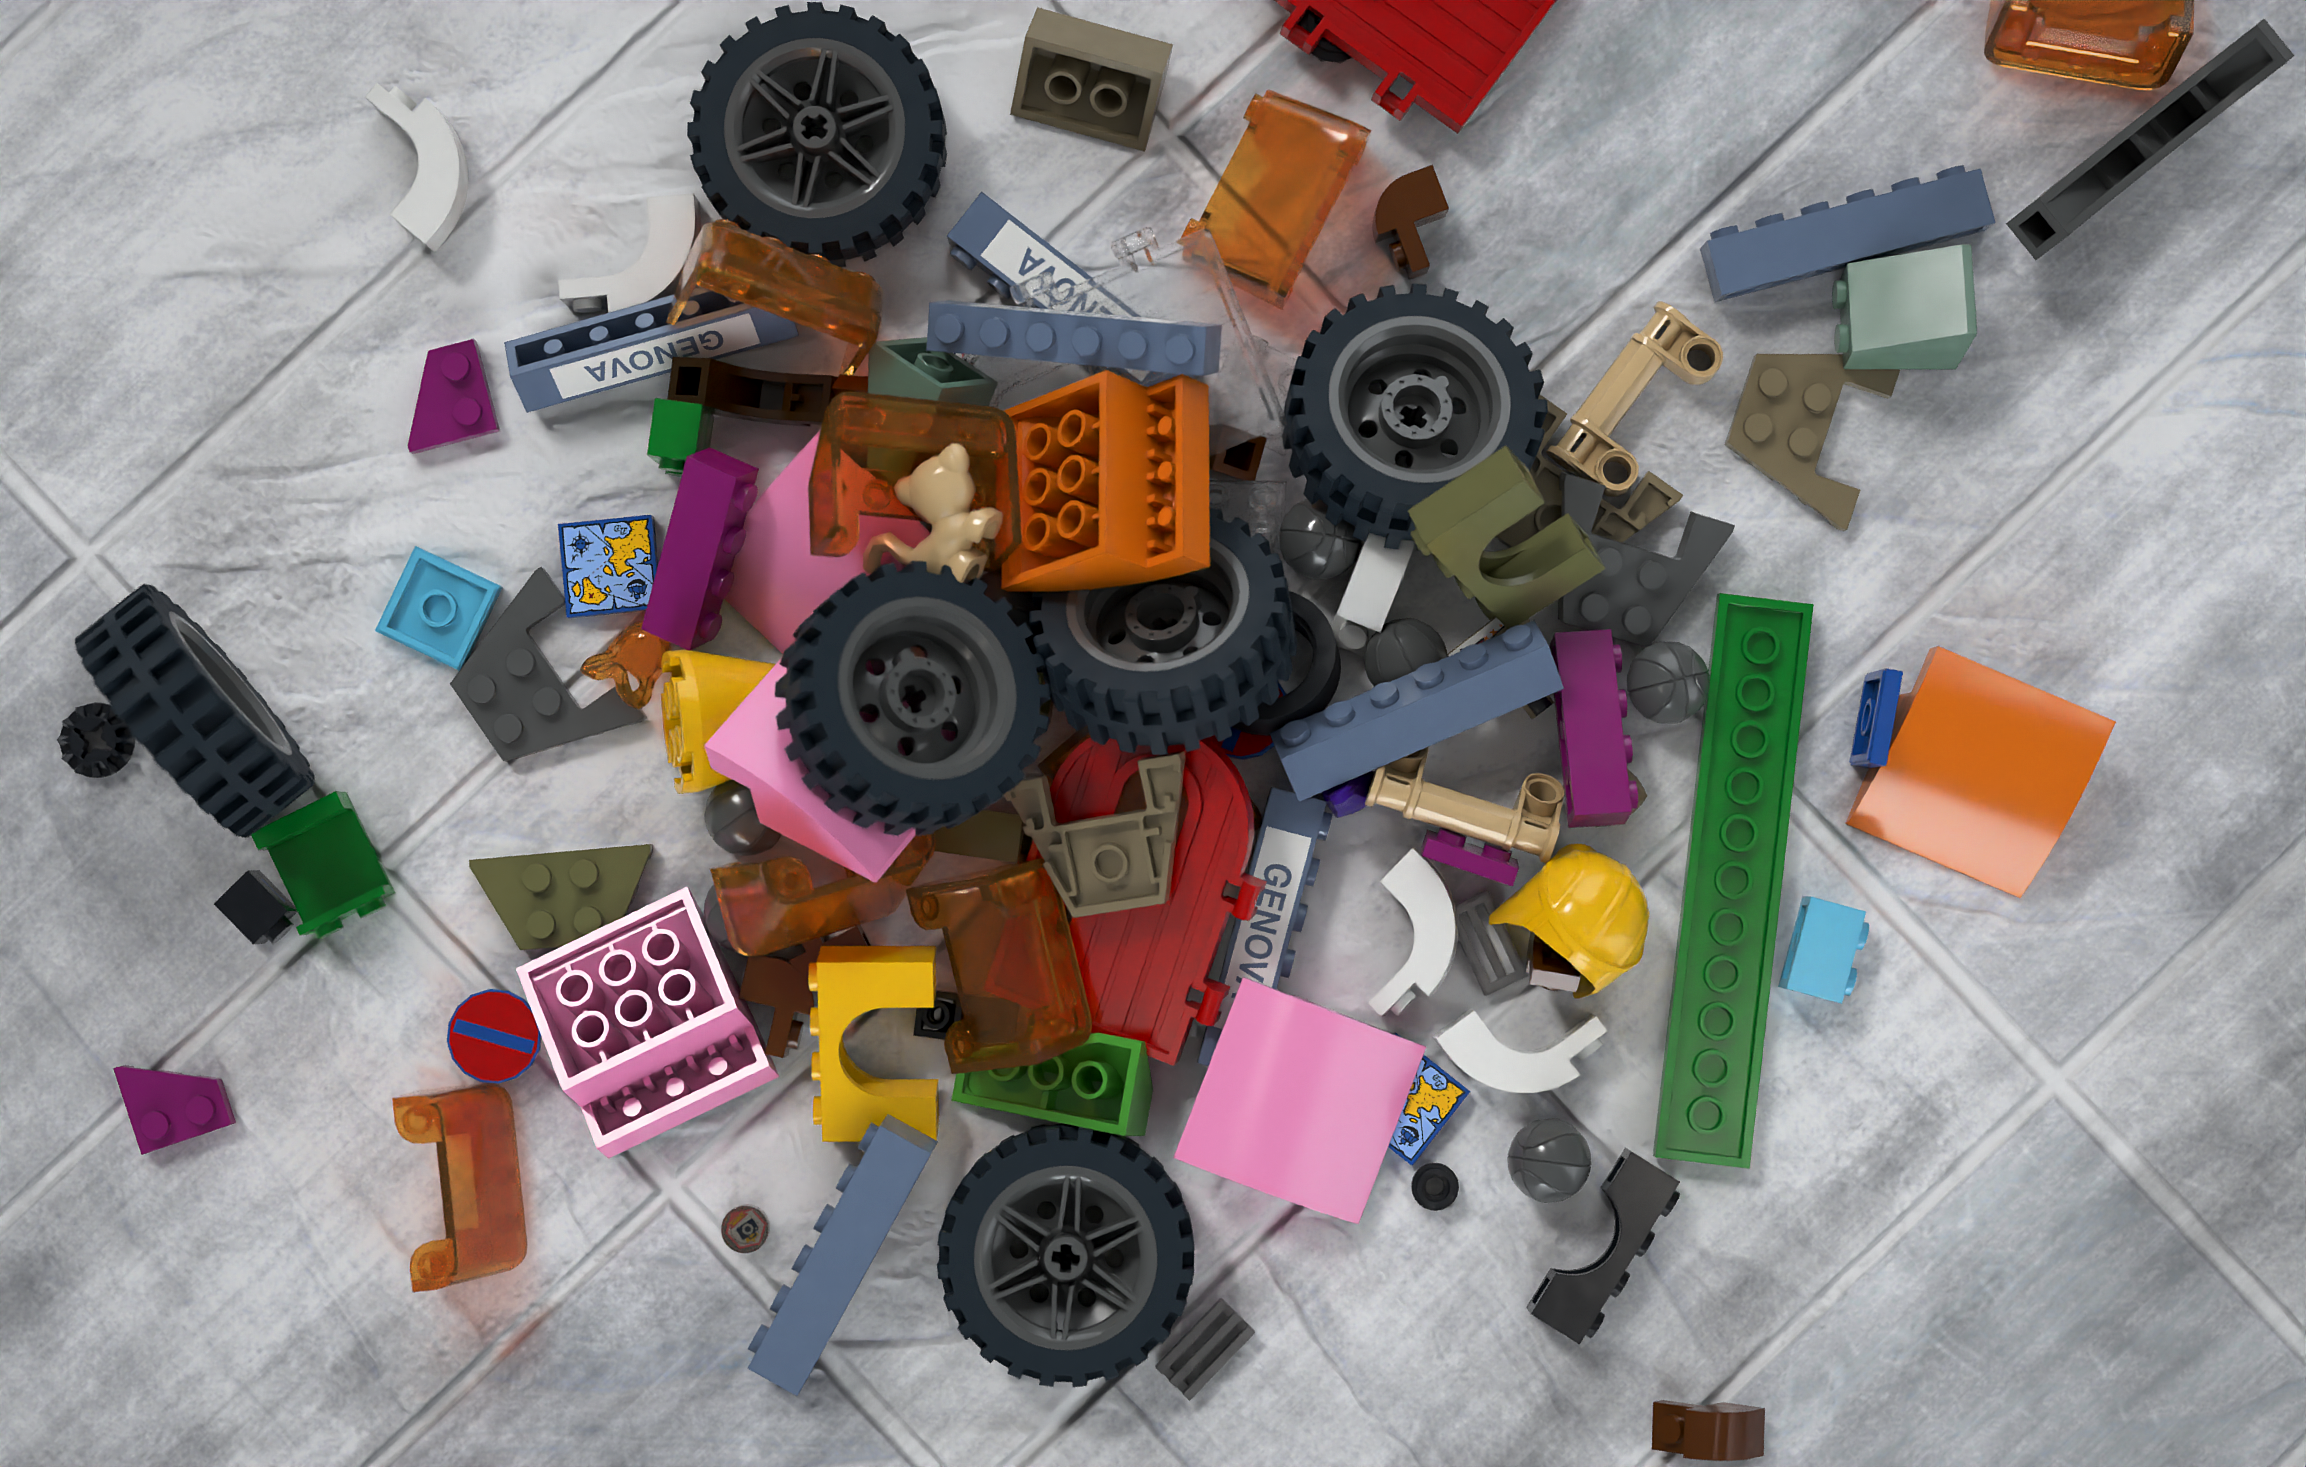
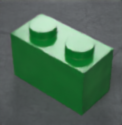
[647,398,714,477]

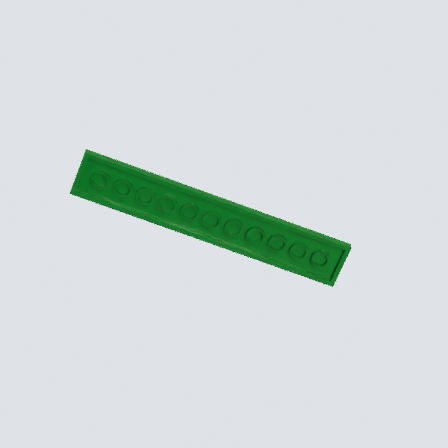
[1653,593,1814,1169]

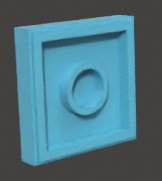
[375,546,503,671]

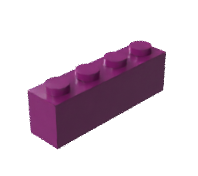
[641,447,759,651]
[1549,629,1638,828]

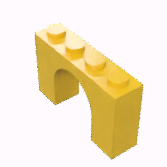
[808,946,939,1142]

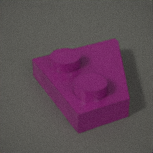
[407,339,500,454]
[113,1065,236,1155]

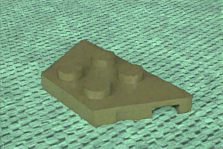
[469,844,653,950]

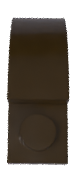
[667,357,840,427]

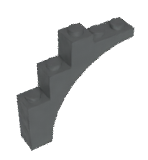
[2006,19,2295,260]

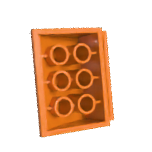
[1001,370,1210,592]
[1845,646,2116,898]

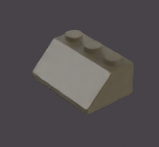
[1010,7,1173,152]

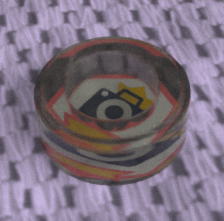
[721,1204,770,1253]

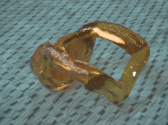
[580,621,672,709]

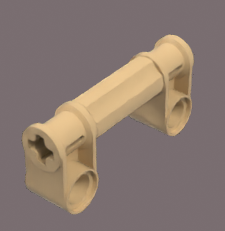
[1546,301,1723,497]
[1365,747,1564,863]

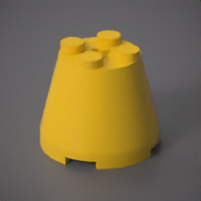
[661,650,775,794]

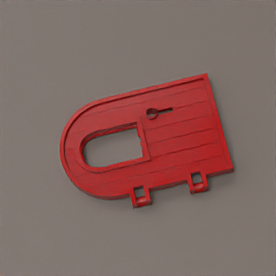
[1274,0,1557,134]
[984,737,1267,1066]

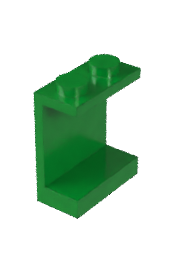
[251,791,395,939]

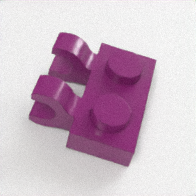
[1421,827,1519,887]

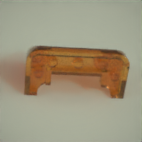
[1984,0,2194,90]
[1179,89,1372,310]
[710,832,936,956]
[905,859,1092,1074]
[392,1083,528,1292]

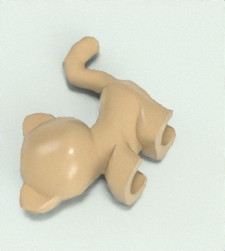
[863,443,1003,583]

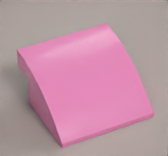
[724,430,930,654]
[704,658,955,883]
[516,887,779,1159]
[1173,977,1426,1224]

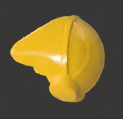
[1488,844,1649,999]

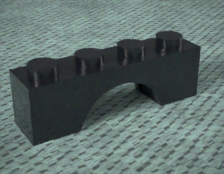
[1526,1148,1680,1345]

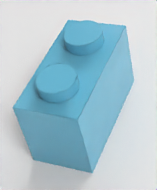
[1778,896,1869,1004]

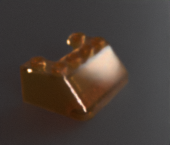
[666,219,883,377]
[808,391,1022,572]

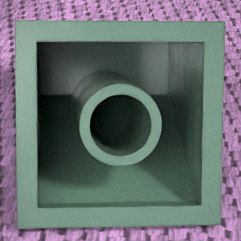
[1832,244,1977,370]
[867,337,998,489]

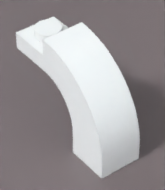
[365,83,469,252]
[558,193,701,313]
[1331,533,1416,657]
[1368,848,1458,1017]
[1433,1008,1608,1093]

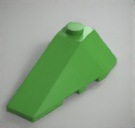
[951,1033,1153,1136]

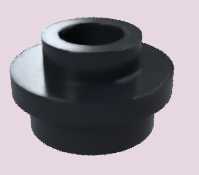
[1411,1163,1459,1211]

